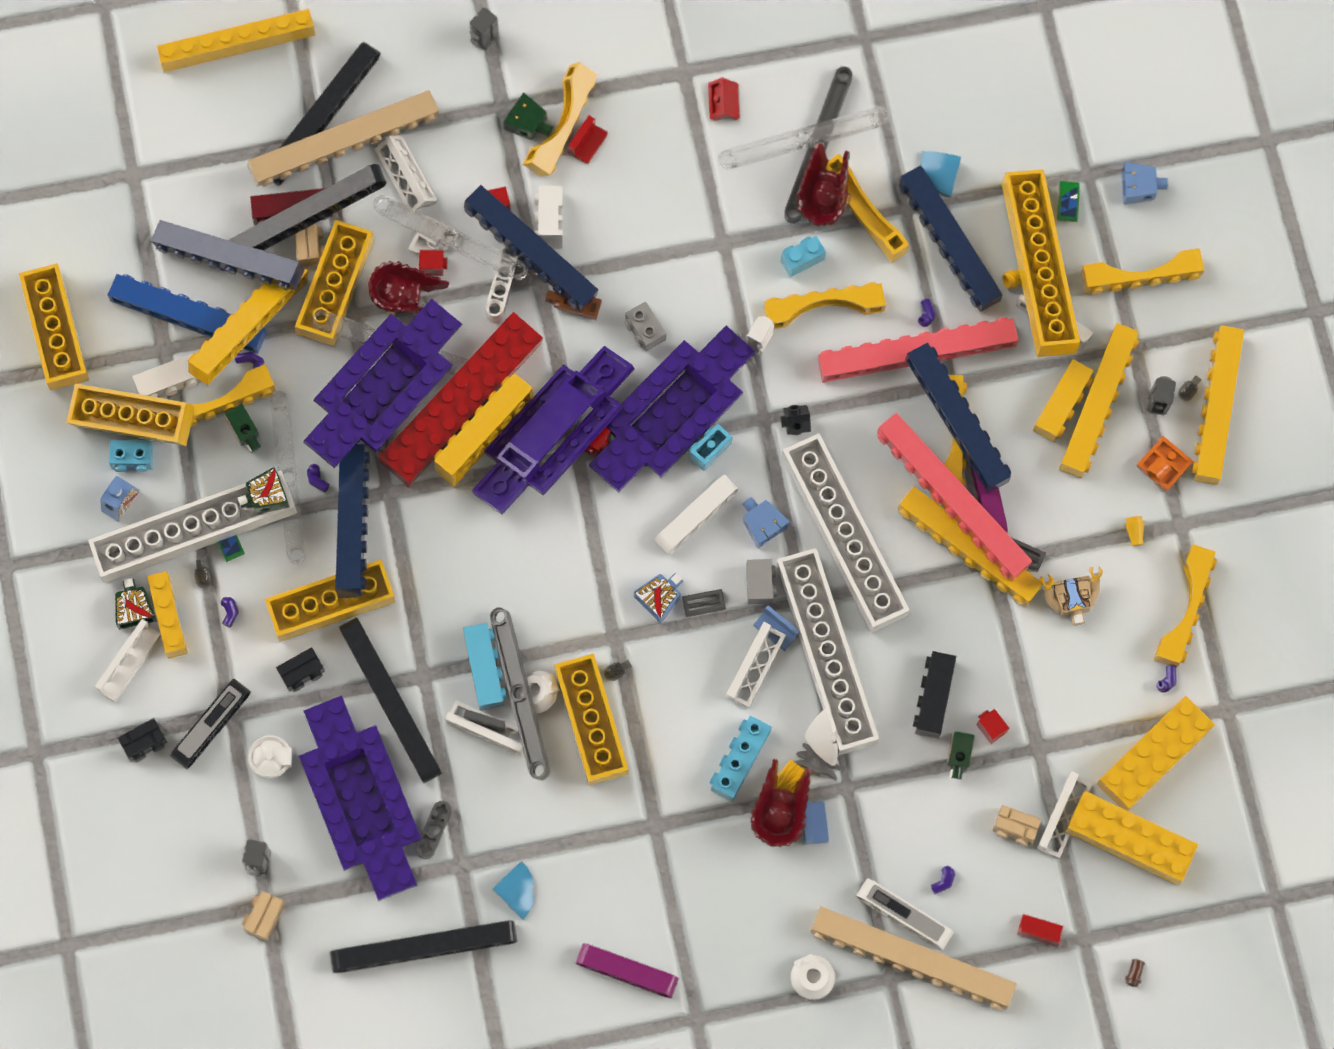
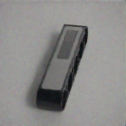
[170,679,251,769]

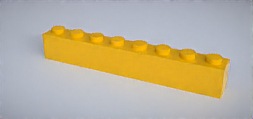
[157,9,316,73]
[188,258,308,385]
[1059,323,1140,478]
[1191,325,1244,485]
[898,486,1043,607]

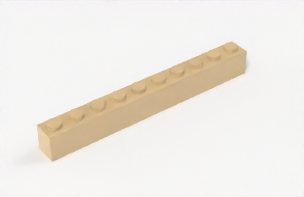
[247,90,439,187]
[810,906,1017,1011]

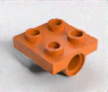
[1136,436,1194,492]

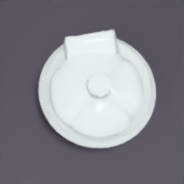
[518,671,560,713]
[248,735,292,778]
[791,954,835,999]

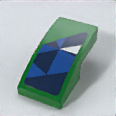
[1057,181,1080,222]
[218,535,245,562]

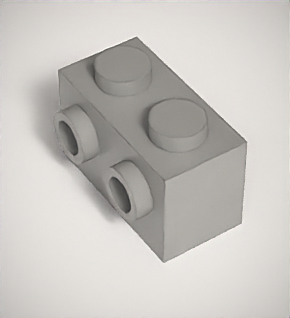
[624,301,666,351]
[746,559,777,604]

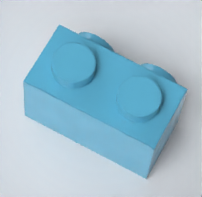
[781,235,826,277]
[689,424,733,471]
[109,440,153,472]

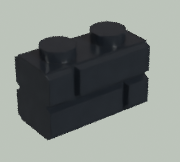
[276,647,325,692]
[117,718,167,762]

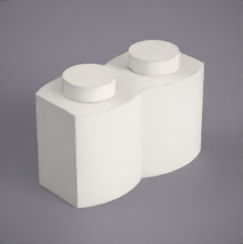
[745,316,775,356]

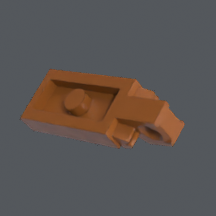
[545,290,602,320]

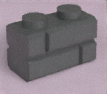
[469,8,499,49]
[1147,376,1176,415]
[242,839,271,877]

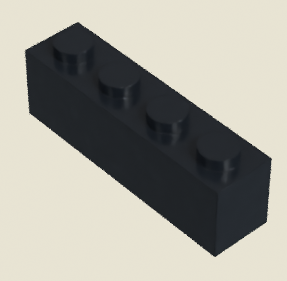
[912,651,957,739]

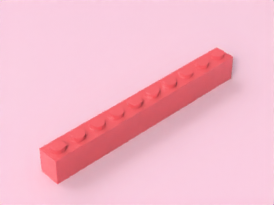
[817,317,1019,383]
[877,413,1032,581]

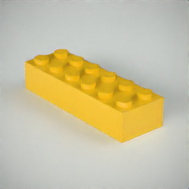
[295,220,374,346]
[19,263,89,391]
[434,373,533,487]
[66,383,195,446]
[265,559,396,642]
[554,653,629,786]
[1097,696,1215,811]
[1065,791,1199,886]

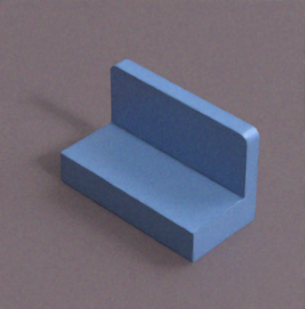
[753,605,799,651]
[803,800,829,845]

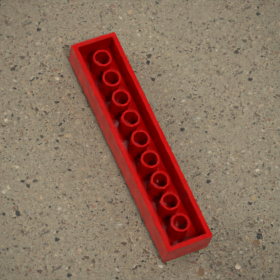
[379,312,543,488]

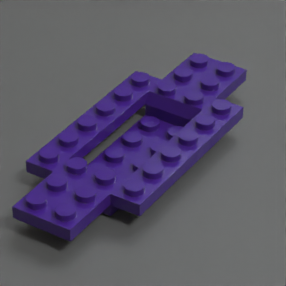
[303,299,462,469]
[589,325,755,493]
[472,346,635,515]
[299,695,422,901]

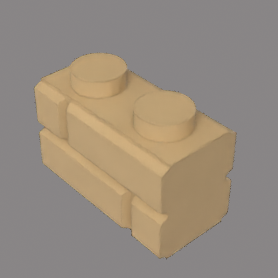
[294,223,324,266]
[992,805,1041,846]
[242,891,286,942]

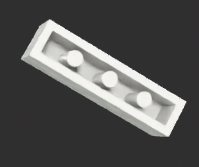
[133,351,219,398]

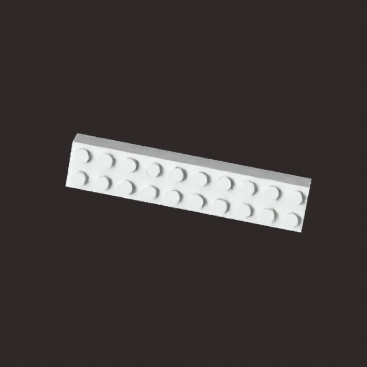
[782,434,910,633]
[88,470,297,583]
[776,548,879,756]

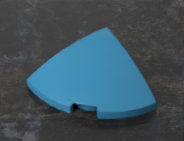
[921,151,961,198]
[493,862,534,920]

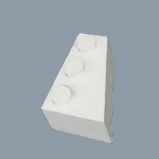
[535,186,563,249]

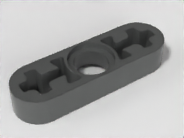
[416,801,451,859]

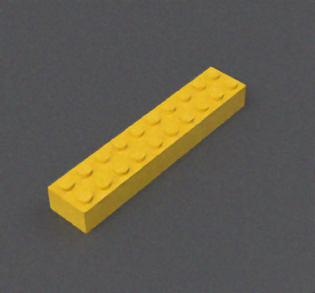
[1001,169,1080,357]

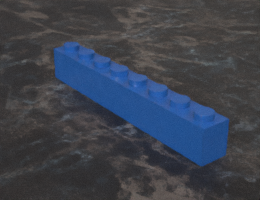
[108,274,267,354]

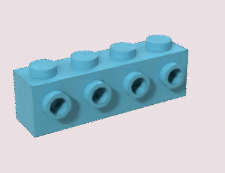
[463,623,507,711]
[709,715,772,802]

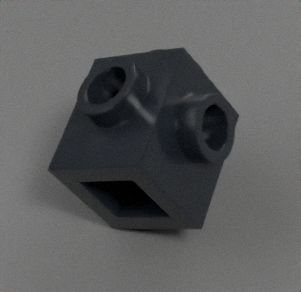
[780,405,811,435]

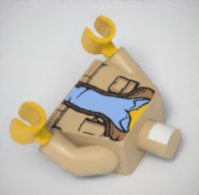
[1039,566,1103,626]

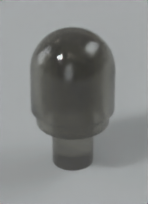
[1178,375,1201,401]
[194,559,212,588]
[604,660,632,681]

